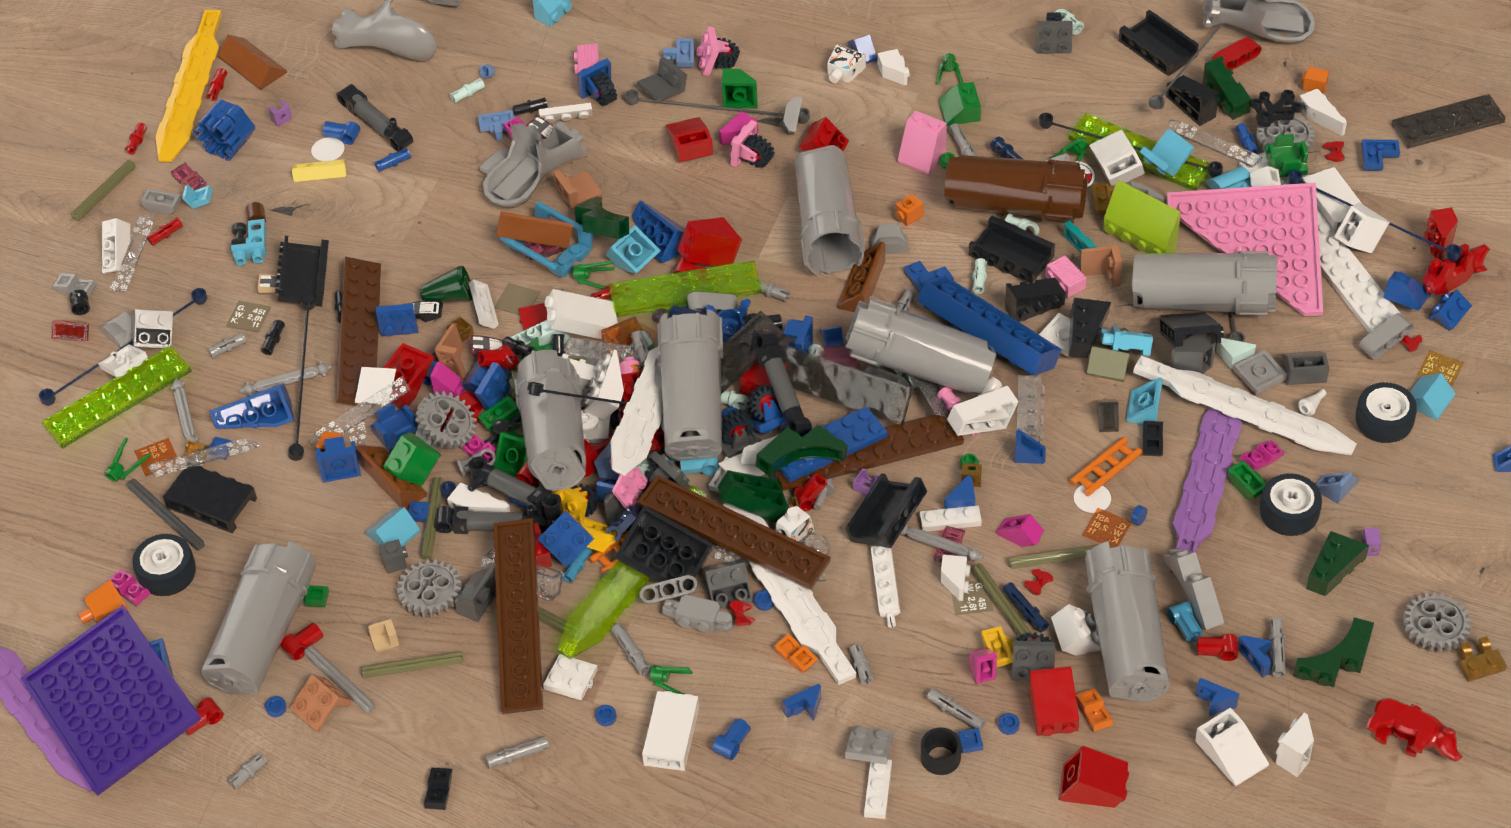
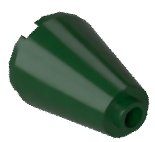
[420,265,473,302]

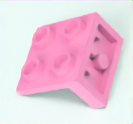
[610,460,648,509]

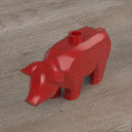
[1423,244,1490,295]
[1367,698,1463,762]

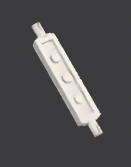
[871,546,901,628]

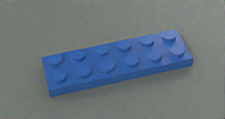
[780,406,888,483]

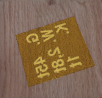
[1417,350,1464,387]

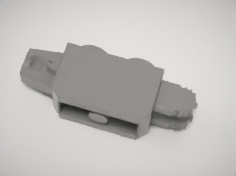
[662,594,733,634]

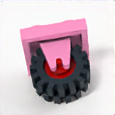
[697,27,740,76]
[730,120,775,168]

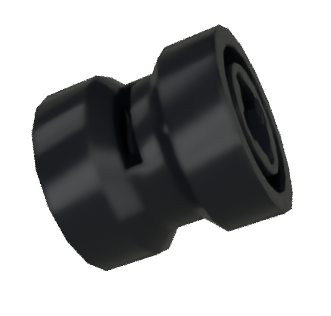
[69,290,90,315]

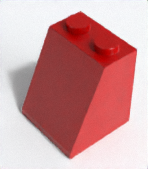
[677,217,742,269]
[1028,666,1079,736]
[1059,746,1129,808]

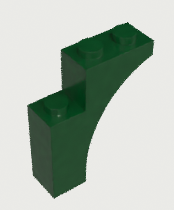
[575,196,630,239]
[756,425,848,477]
[1293,617,1374,687]

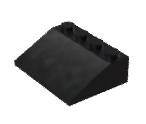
[614,505,715,591]

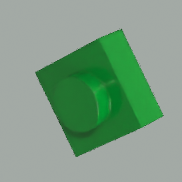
[304,585,329,607]

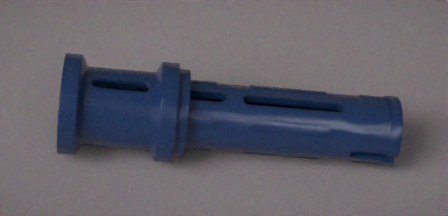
[990,136,1023,159]

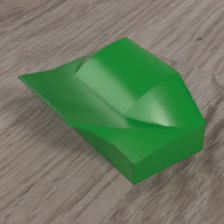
[478,395,520,432]
[1227,460,1267,500]

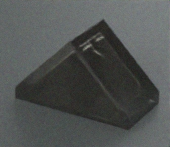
[1096,399,1119,432]

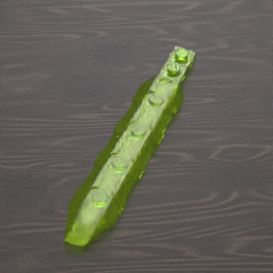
[557,485,708,659]

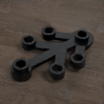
[1251,90,1302,127]

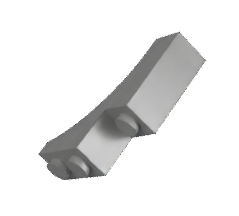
[1163,548,1224,630]

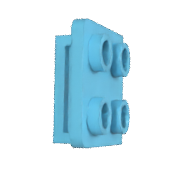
[1140,129,1194,177]

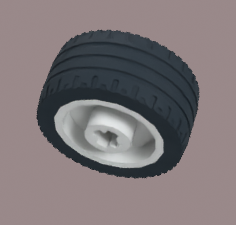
[1356,382,1417,443]
[1260,473,1322,536]
[133,534,196,596]

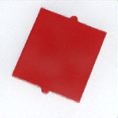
[518,303,548,330]

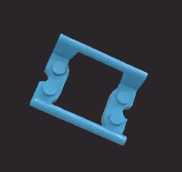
[500,201,595,277]

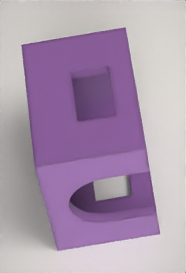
[268,100,292,127]
[853,468,879,496]
[1362,528,1381,556]

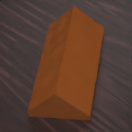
[218,34,287,90]
[496,211,573,248]
[837,242,885,312]
[356,445,428,509]

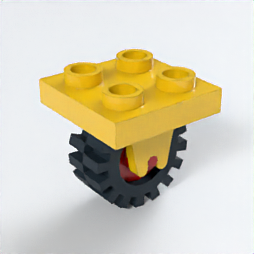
[552,483,598,521]

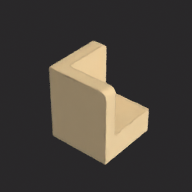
[368,619,399,653]

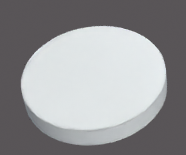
[581,409,599,432]

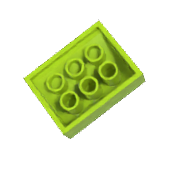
[1103,180,1181,253]

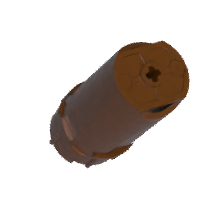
[944,155,1088,223]

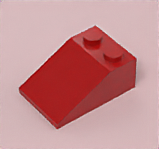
[383,343,434,408]

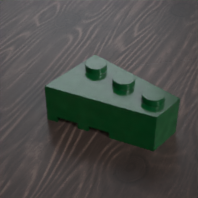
[717,470,789,523]

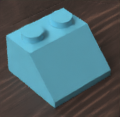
[532,0,572,27]
[606,225,661,274]

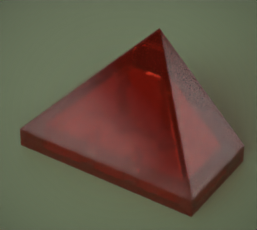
[52,320,89,342]

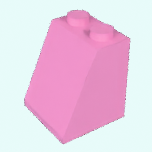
[898,111,947,175]

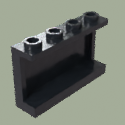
[1119,10,1199,76]
[969,215,1055,283]
[275,236,329,307]
[1159,312,1224,347]
[163,463,257,534]
[846,473,927,548]

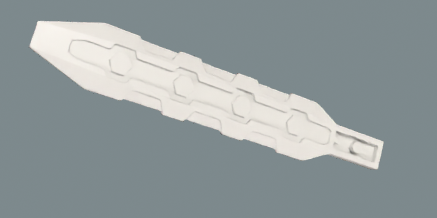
[610,347,663,476]
[1133,355,1357,455]
[723,503,856,685]

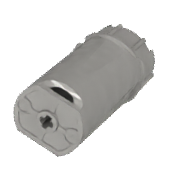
[795,145,865,276]
[1132,251,1277,315]
[845,296,996,394]
[657,309,723,461]
[514,350,586,490]
[201,541,316,695]
[1085,541,1170,703]

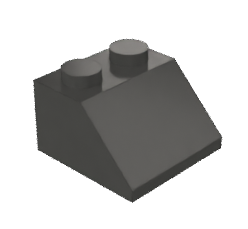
[454,568,496,622]

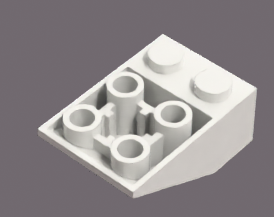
[1089,130,1145,186]
[584,349,624,420]
[1195,708,1269,786]

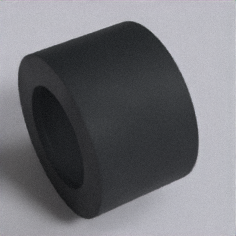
[921,727,961,775]

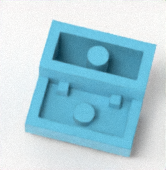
[1206,166,1251,190]

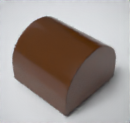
[246,202,266,223]

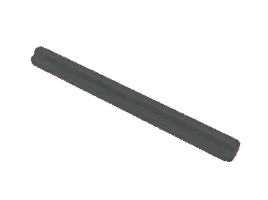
[127,479,205,550]

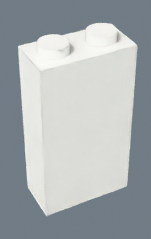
[1301,167,1362,232]
[545,289,619,341]
[642,691,699,771]

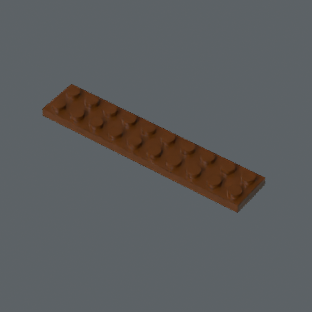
[336,256,381,409]
[775,411,964,490]
[637,475,831,590]
[493,518,543,714]

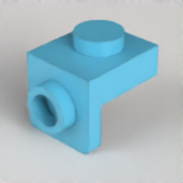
[182,185,213,209]

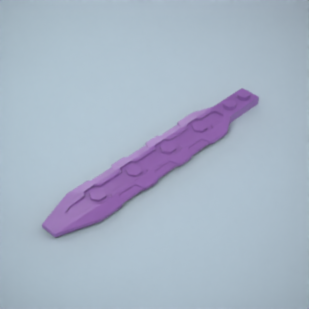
[1170,407,1242,573]
[0,647,92,792]

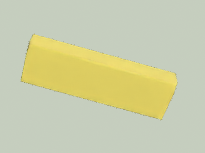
[292,159,347,182]

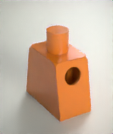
[78,580,130,624]

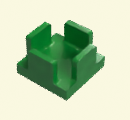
[1265,134,1308,177]

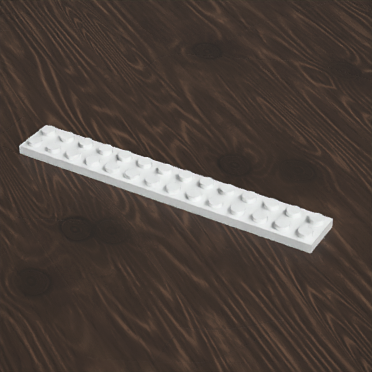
[1239,152,1401,333]

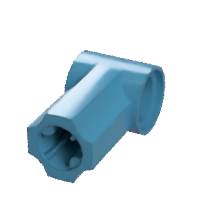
[1167,601,1203,642]

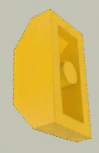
[578,516,617,552]
[981,626,1014,667]

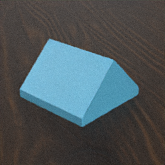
[1410,373,1456,420]
[1126,377,1163,424]
[365,507,421,547]

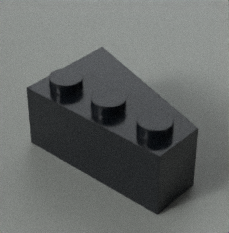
[1166,75,1219,126]
[1005,277,1066,322]
[1068,298,1111,358]

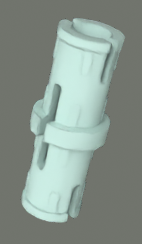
[450,78,485,103]
[972,258,987,294]

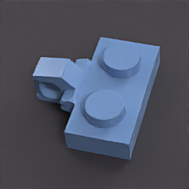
[663,38,694,67]
[478,110,514,141]

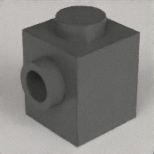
[380,539,408,574]

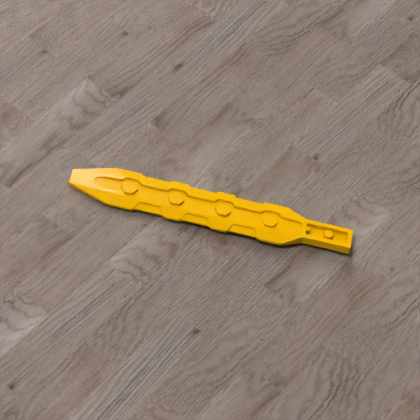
[155,10,222,162]

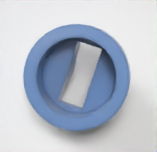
[480,64,495,79]

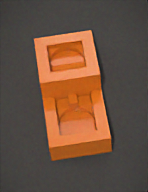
[773,633,818,673]
[1076,688,1113,732]

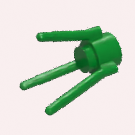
[936,53,963,85]
[1049,137,1087,162]
[573,261,615,289]
[104,438,151,482]
[650,665,693,694]

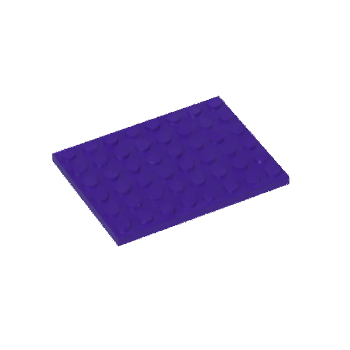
[21,605,202,796]

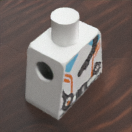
[827,44,866,83]
[775,506,815,543]

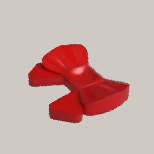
[1323,141,1345,162]
[1400,335,1422,352]
[1024,569,1054,595]
[729,600,755,626]

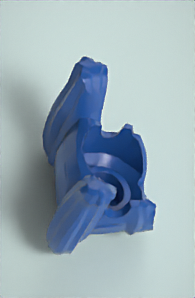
[705,298,750,343]

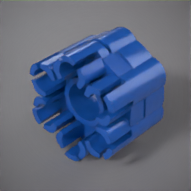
[193,99,255,161]

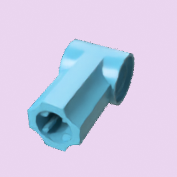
[680,456,719,476]

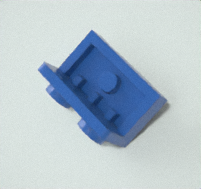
[1428,289,1472,331]

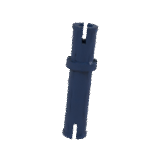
[1003,582,1049,632]

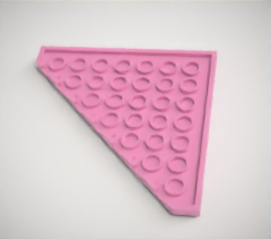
[1167,183,1323,316]

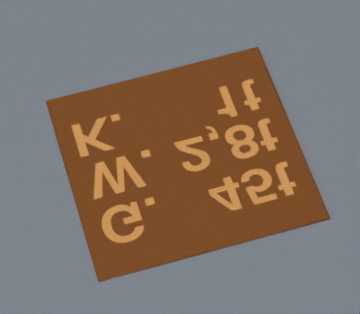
[134,438,179,476]
[1082,508,1132,548]

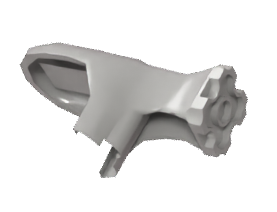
[332,0,437,62]
[1203,0,1316,43]
[483,121,587,208]

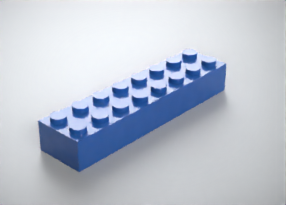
[917,275,1062,376]

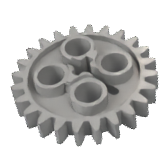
[1256,113,1315,152]
[415,391,477,450]
[397,559,463,617]
[1403,592,1472,653]

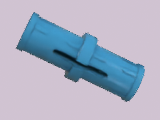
[562,547,592,583]

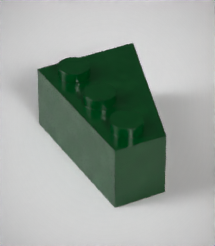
[1202,56,1252,120]
[1306,531,1369,596]

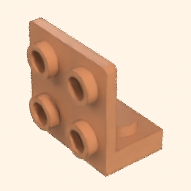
[553,169,602,209]
[1080,245,1122,287]
[435,324,466,379]
[290,674,352,731]

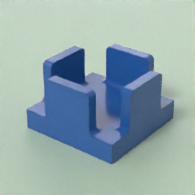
[782,315,813,369]
[370,403,418,454]
[316,436,361,483]

